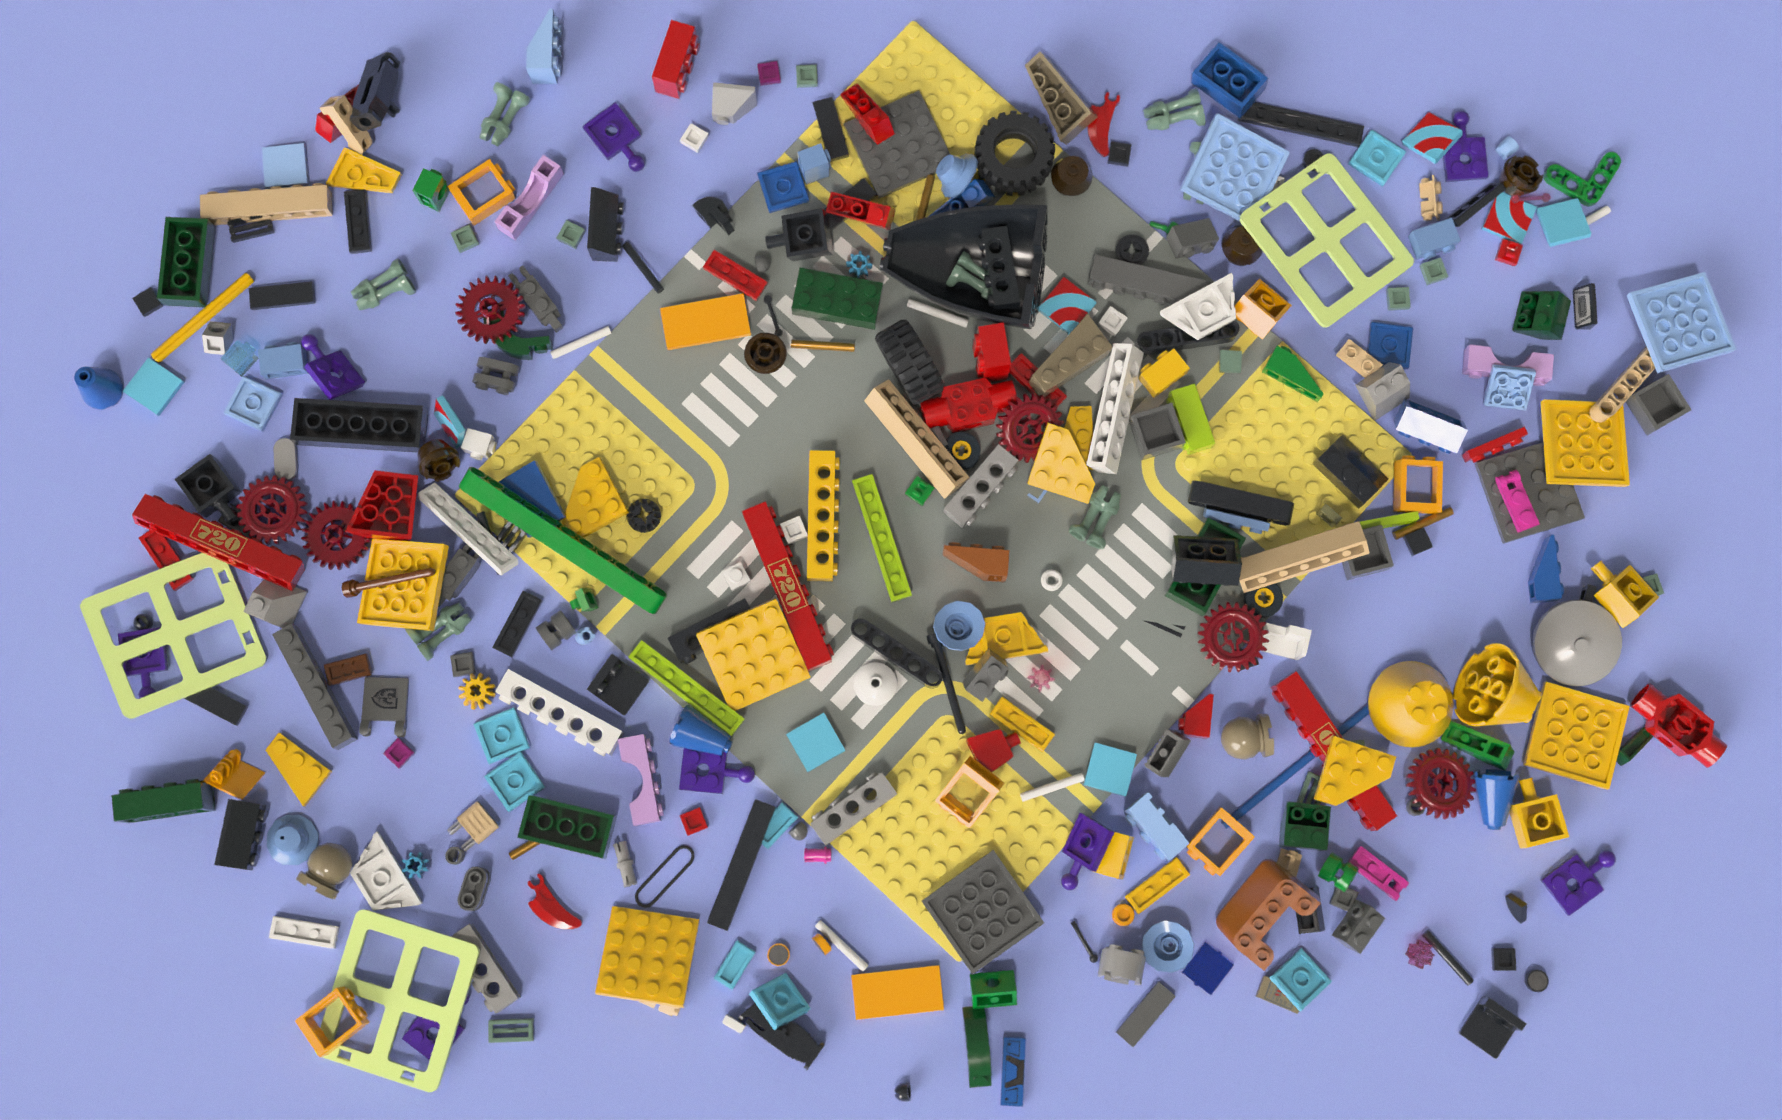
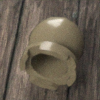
[1221,714,1274,760]
[296,843,352,899]

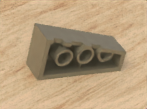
[1025,51,1097,145]
[1028,314,1113,397]

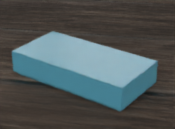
[762,803,798,849]
[714,940,756,990]

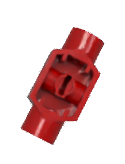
[920,378,1017,433]
[1630,683,1727,768]

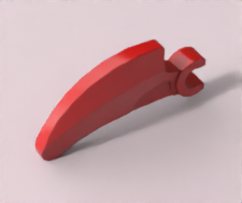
[1087,92,1120,157]
[527,874,582,929]

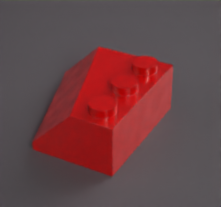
[345,470,418,541]

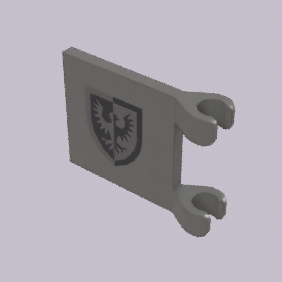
[359,677,409,737]

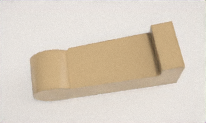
[320,95,373,155]

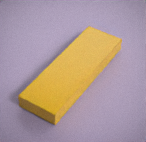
[989,697,1055,752]
[1124,857,1190,914]

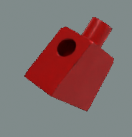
[966,729,1021,772]

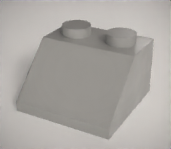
[1355,362,1410,421]

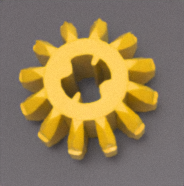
[458,673,496,710]

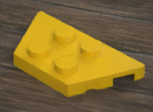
[965,612,1048,665]

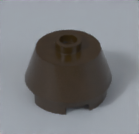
[1499,155,1543,197]
[1051,156,1093,196]
[1222,225,1263,266]
[744,333,787,374]
[417,439,460,482]

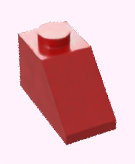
[1178,694,1214,739]

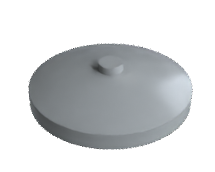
[1532,600,1622,686]

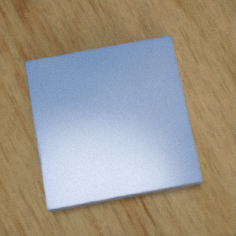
[262,143,309,189]
[224,376,283,432]

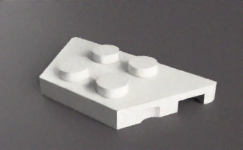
[1160,273,1236,340]
[350,832,423,910]

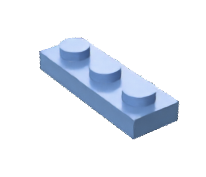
[1203,507,1270,534]

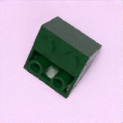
[1512,291,1571,340]
[1279,801,1331,851]

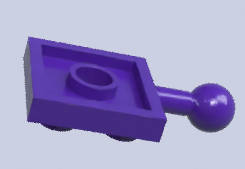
[582,102,645,172]
[1443,111,1489,182]
[301,334,365,400]
[118,627,168,699]
[679,748,755,794]
[1061,813,1114,890]
[1541,850,1616,916]
[402,993,470,1060]

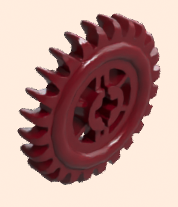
[455,275,526,344]
[996,393,1064,463]
[236,475,308,545]
[301,500,372,570]
[1197,602,1269,673]
[1406,748,1476,820]

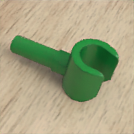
[1150,221,1179,235]

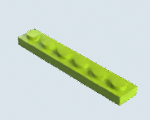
[852,474,912,603]
[628,640,745,737]

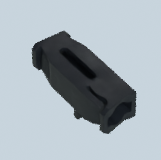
[350,52,401,131]
[738,1002,825,1070]

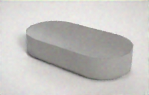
[273,438,298,481]

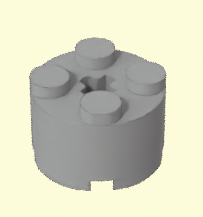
[1098,944,1146,985]

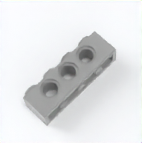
[943,444,1018,529]
[810,772,897,846]
[452,924,521,1014]

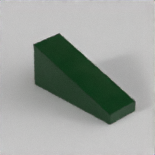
[1616,727,1653,766]

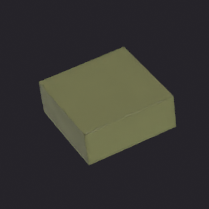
[1316,504,1342,528]

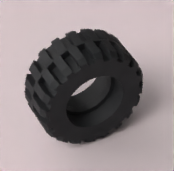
[974,111,1055,196]
[875,319,945,404]

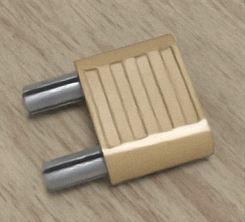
[447,801,499,852]

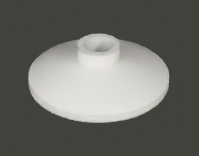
[854,663,897,706]

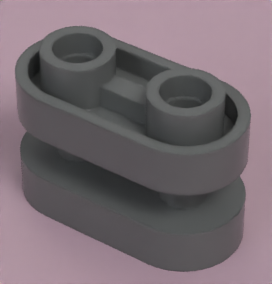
[472,357,520,395]
[458,867,491,911]

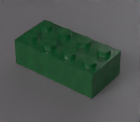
[157,217,215,308]
[791,268,883,330]
[1165,517,1246,616]
[111,779,216,823]
[517,795,617,859]

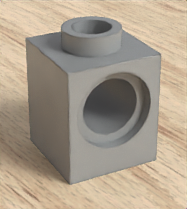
[202,321,233,355]

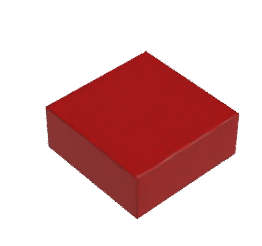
[680,807,708,836]

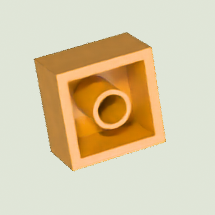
[1234,278,1292,339]

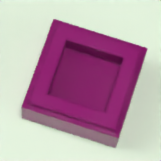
[757,61,781,86]
[383,738,415,769]

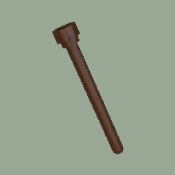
[342,567,436,598]

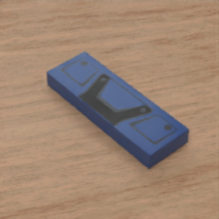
[1000,1037,1026,1107]

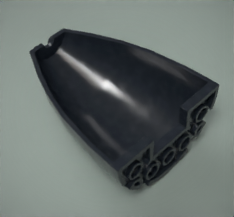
[880,204,1048,329]

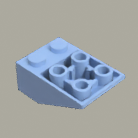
[526,9,562,84]

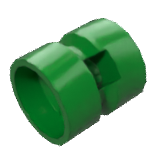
[1318,852,1359,892]

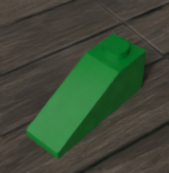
[1262,346,1324,403]
[1441,721,1514,771]

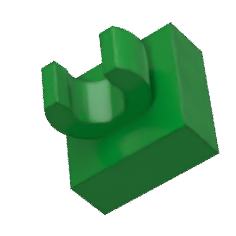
[905,476,935,506]
[570,588,599,611]

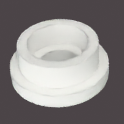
[1041,569,1063,591]

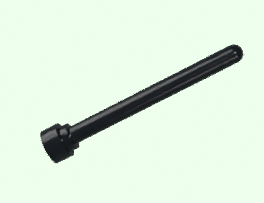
[926,633,966,734]

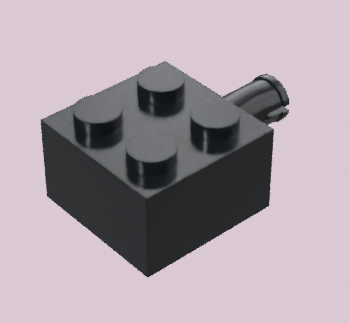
[765,208,833,261]
[175,454,242,524]

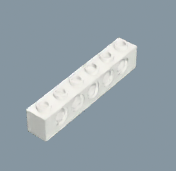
[1086,343,1143,474]
[495,669,624,756]

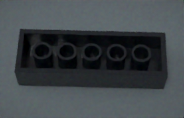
[290,398,428,453]

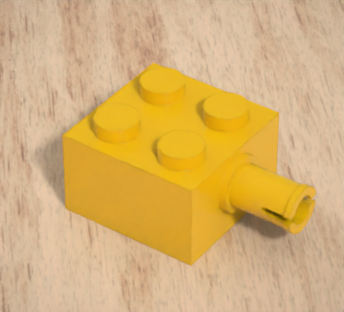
[1591,560,1659,628]
[1509,778,1569,849]

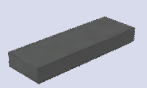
[1116,982,1176,1047]

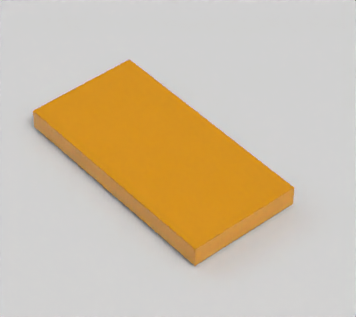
[660,293,751,350]
[851,965,944,1020]

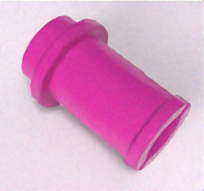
[804,846,831,864]

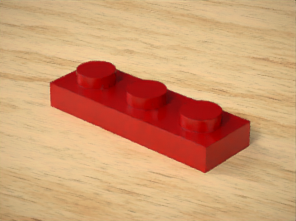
[703,250,768,301]
[1009,353,1067,407]
[1462,426,1528,463]
[139,530,194,591]

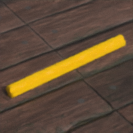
[151,273,254,363]

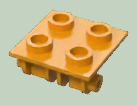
[203,749,265,800]

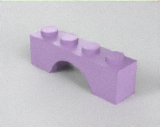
[494,155,564,241]
[1462,345,1554,386]
[618,734,664,826]

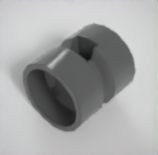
[536,610,576,650]

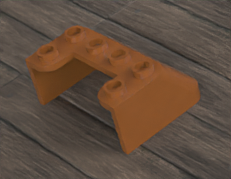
[1216,859,1321,971]

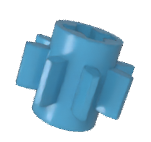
[846,251,872,278]
[402,852,430,879]

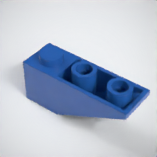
[928,179,995,217]
[1528,535,1564,603]

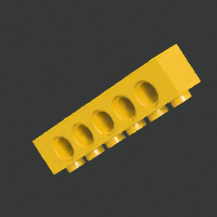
[807,450,840,582]

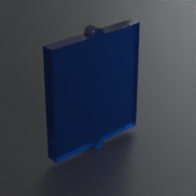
[1181,942,1234,995]

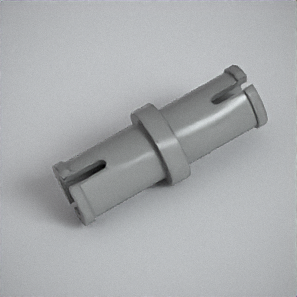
[613,841,638,888]

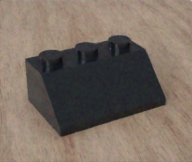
[587,187,624,262]
[1313,434,1388,509]
[1171,535,1242,586]
[214,799,268,870]

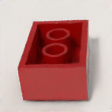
[652,20,700,99]
[972,322,1011,382]

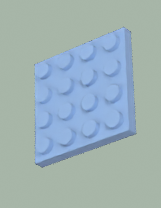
[1179,113,1290,222]
[1627,272,1736,373]

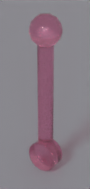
[1511,193,1551,203]

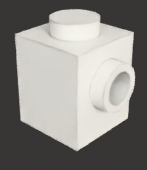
[461,428,497,460]

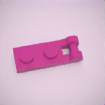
[1495,470,1540,533]
[1348,846,1409,901]

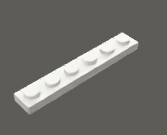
[418,483,518,576]

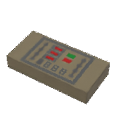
[1256,976,1299,1014]

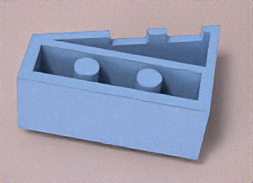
[1124,792,1189,861]

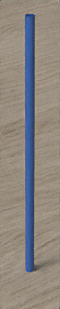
[1221,704,1369,829]

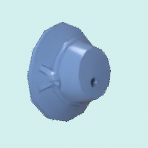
[936,153,978,198]
[933,601,985,651]
[267,815,319,865]
[1141,921,1194,973]

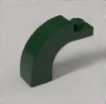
[483,309,553,360]
[962,1006,992,1088]

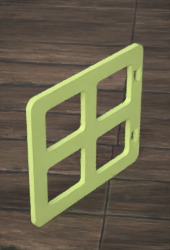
[1240,154,1414,328]
[80,553,267,719]
[315,909,480,1092]

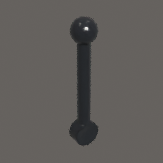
[764,295,783,337]
[1071,921,1098,963]

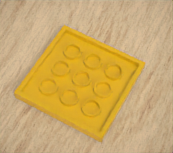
[1541,399,1630,487]
[357,539,449,631]
[696,598,811,711]
[1523,682,1630,790]
[595,906,699,1008]

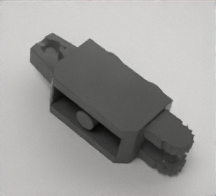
[508,265,563,333]
[438,544,482,607]

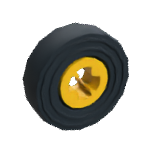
[945,432,981,470]
[1244,583,1283,618]

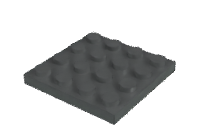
[844,91,950,199]
[1474,442,1585,544]
[921,850,1044,975]

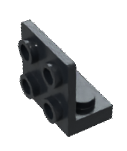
[587,654,649,715]
[1459,997,1527,1059]

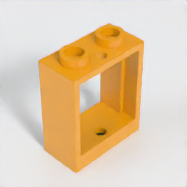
[447,159,516,226]
[1393,456,1443,514]
[935,756,1005,828]
[1186,806,1255,876]
[295,986,370,1057]

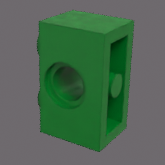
[412,168,450,212]
[970,970,1017,1009]

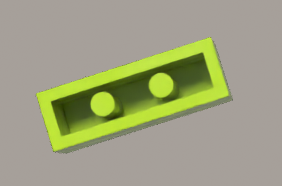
[1166,384,1215,455]

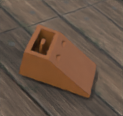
[942,542,1009,583]

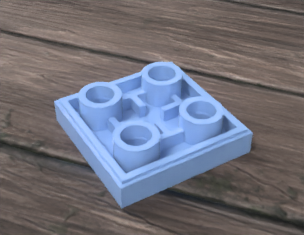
[1483,364,1536,410]

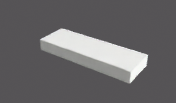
[269,916,340,949]

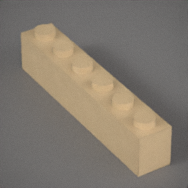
[200,183,332,225]
[864,379,969,499]
[1239,521,1369,593]

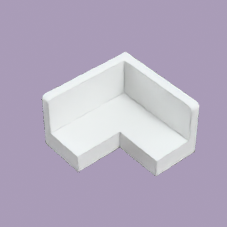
[1262,623,1312,660]

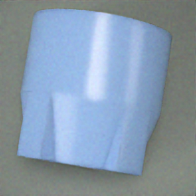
[1495,136,1519,160]
[575,627,595,645]

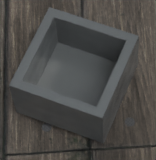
[1626,374,1691,436]
[1129,403,1186,460]
[1342,525,1394,580]

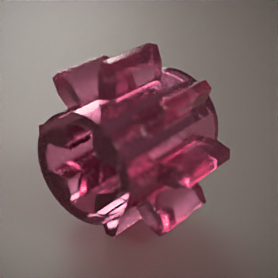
[1027,665,1055,693]
[1405,940,1435,969]

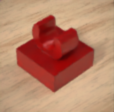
[1495,239,1523,267]

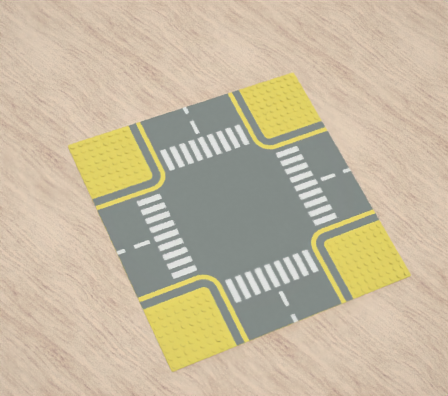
[455,21,1412,962]

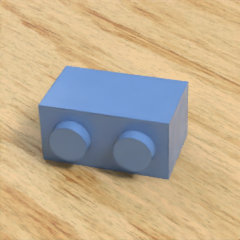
[797,143,831,185]
[1408,218,1461,260]
[258,342,308,380]

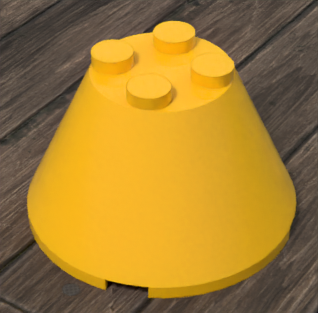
[1453,643,1542,726]
[1368,661,1454,747]

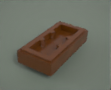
[324,653,372,686]

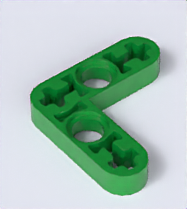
[1543,152,1621,207]

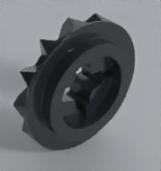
[1115,234,1149,265]
[627,499,661,533]

